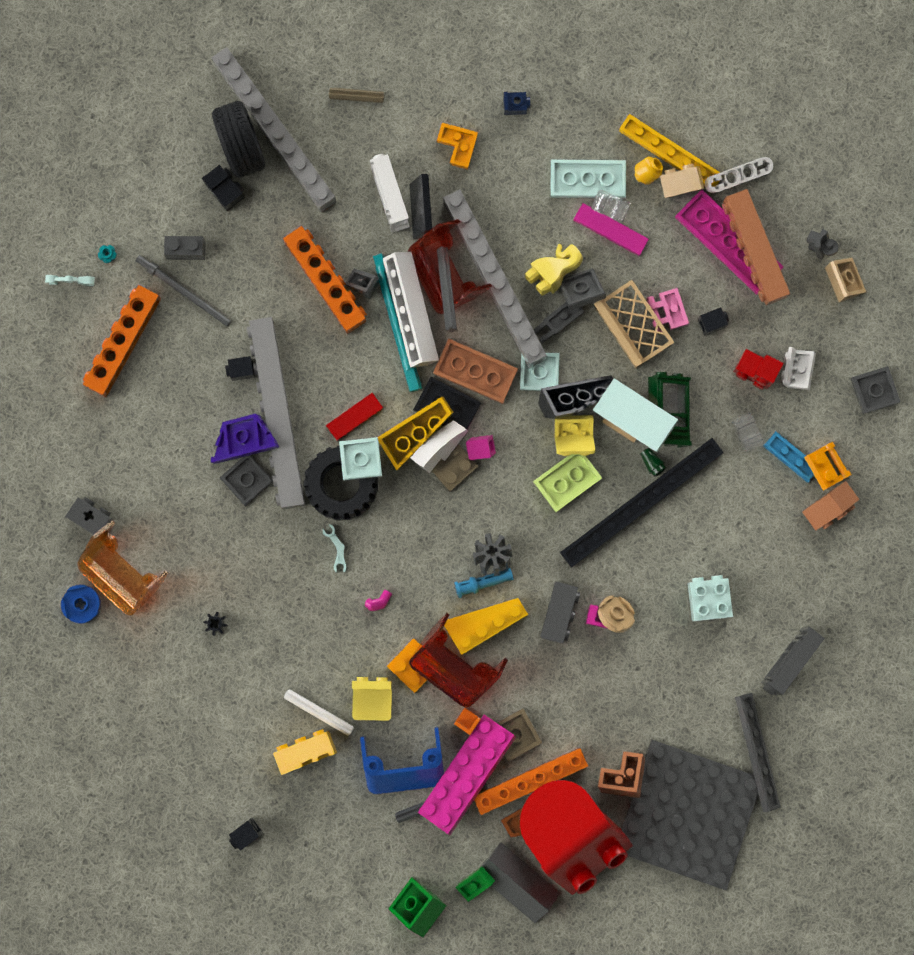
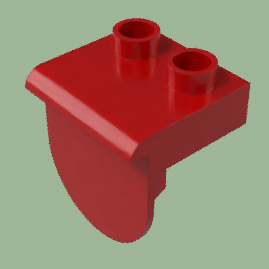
[520,780,633,895]

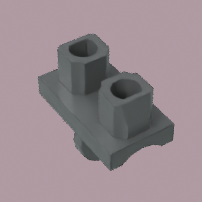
[807,229,839,260]

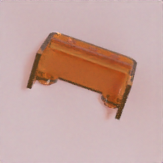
[77,520,168,616]

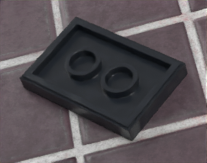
[409,174,432,239]
[413,377,481,430]

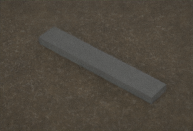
[735,693,781,812]

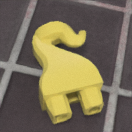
[525,244,583,296]

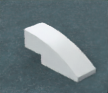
[410,421,468,473]

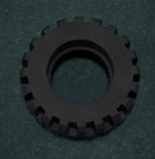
[304,446,378,521]

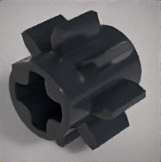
[203,612,228,636]

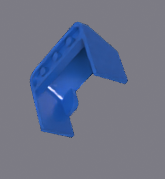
[360,727,444,794]

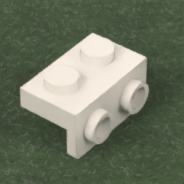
[781,347,816,390]

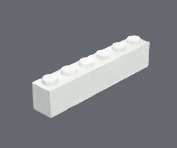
[383,252,439,368]

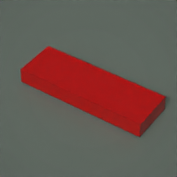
[326,393,384,441]

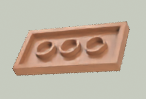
[433,338,518,404]

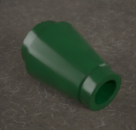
[640,448,666,477]

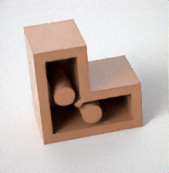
[802,481,860,530]
[598,751,645,798]

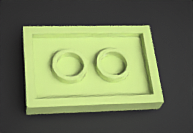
[533,454,602,512]

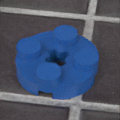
[61,585,101,624]

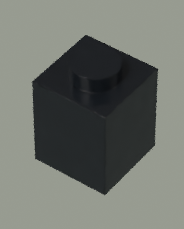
[698,307,729,336]
[225,356,255,381]

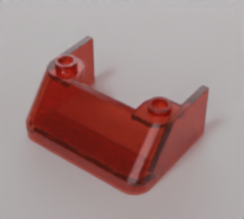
[408,219,492,314]
[409,613,508,707]

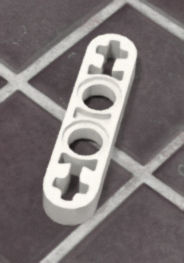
[705,157,773,193]

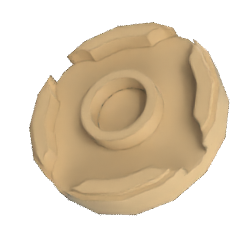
[598,595,635,633]

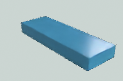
[763,431,814,483]

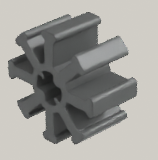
[473,533,512,576]

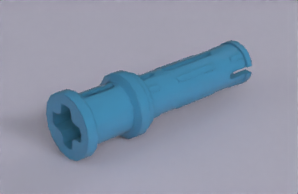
[454,568,514,598]

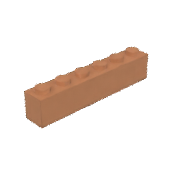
[722,189,790,306]

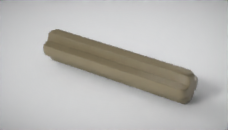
[329,88,384,103]

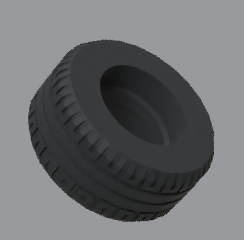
[212,101,266,178]

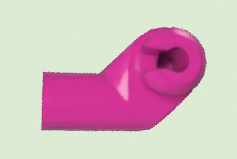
[365,589,392,611]

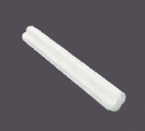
[284,690,354,736]

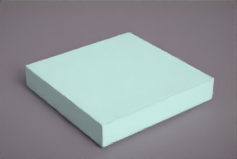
[520,353,559,391]
[339,437,382,481]

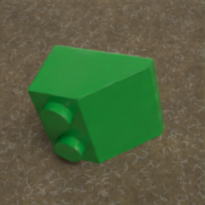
[388,877,447,937]

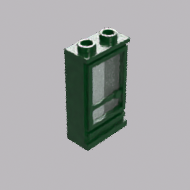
[648,372,692,448]

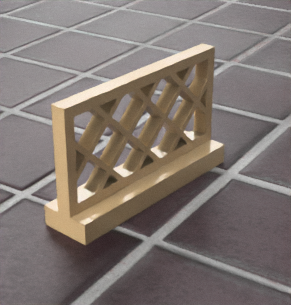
[594,280,674,369]

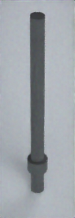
[135,255,231,326]

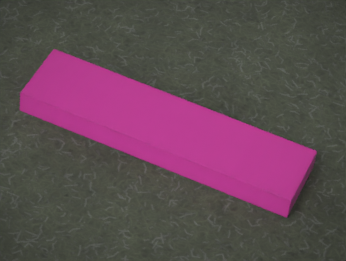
[573,203,649,256]

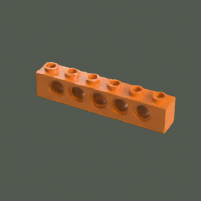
[283,226,367,334]
[83,285,161,397]
[474,748,588,815]

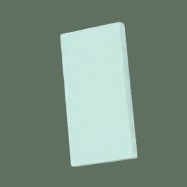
[550,160,626,199]
[593,378,679,452]

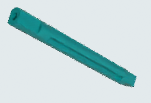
[373,253,422,392]

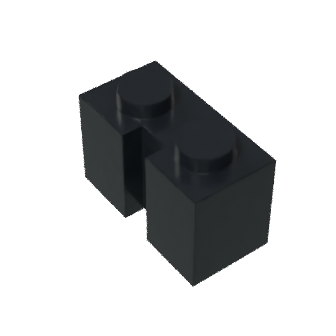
[202,164,245,211]
[229,818,263,851]

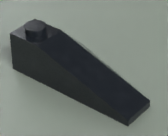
[538,375,613,419]

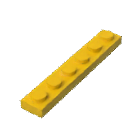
[619,114,720,187]

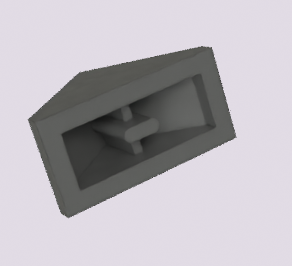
[345,268,379,299]

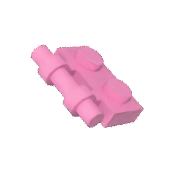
[646,288,689,332]

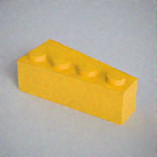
[378,397,453,471]
[442,598,528,655]

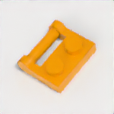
[804,442,852,491]

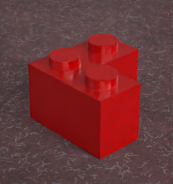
[733,349,784,390]

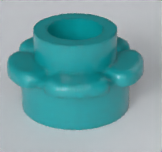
[98,245,117,263]

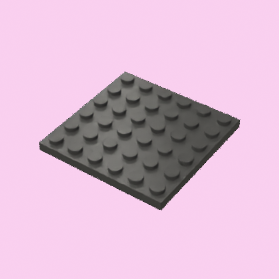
[621,739,758,891]

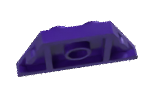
[211,414,279,464]

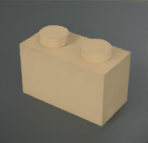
[660,164,705,198]

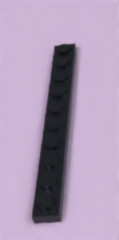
[560,438,724,568]

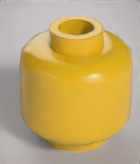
[635,156,663,185]

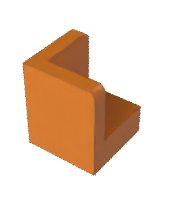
[454,708,481,735]

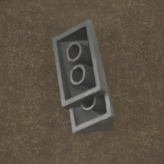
[479,842,560,923]

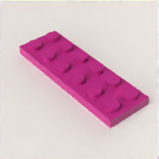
[675,189,784,295]
[418,715,516,835]

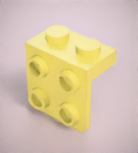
[554,415,595,456]
[352,677,392,721]

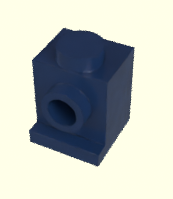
[503,91,530,115]

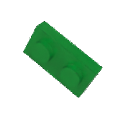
[455,866,495,902]

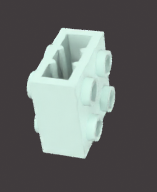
[687,575,733,622]

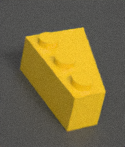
[273,729,337,775]

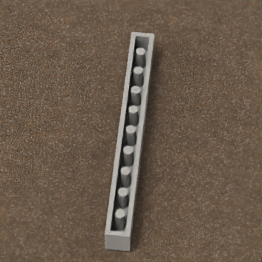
[211,47,336,213]
[443,189,547,368]
[247,317,305,509]

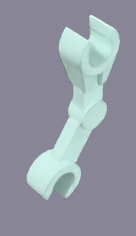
[45,275,95,286]
[323,524,347,572]

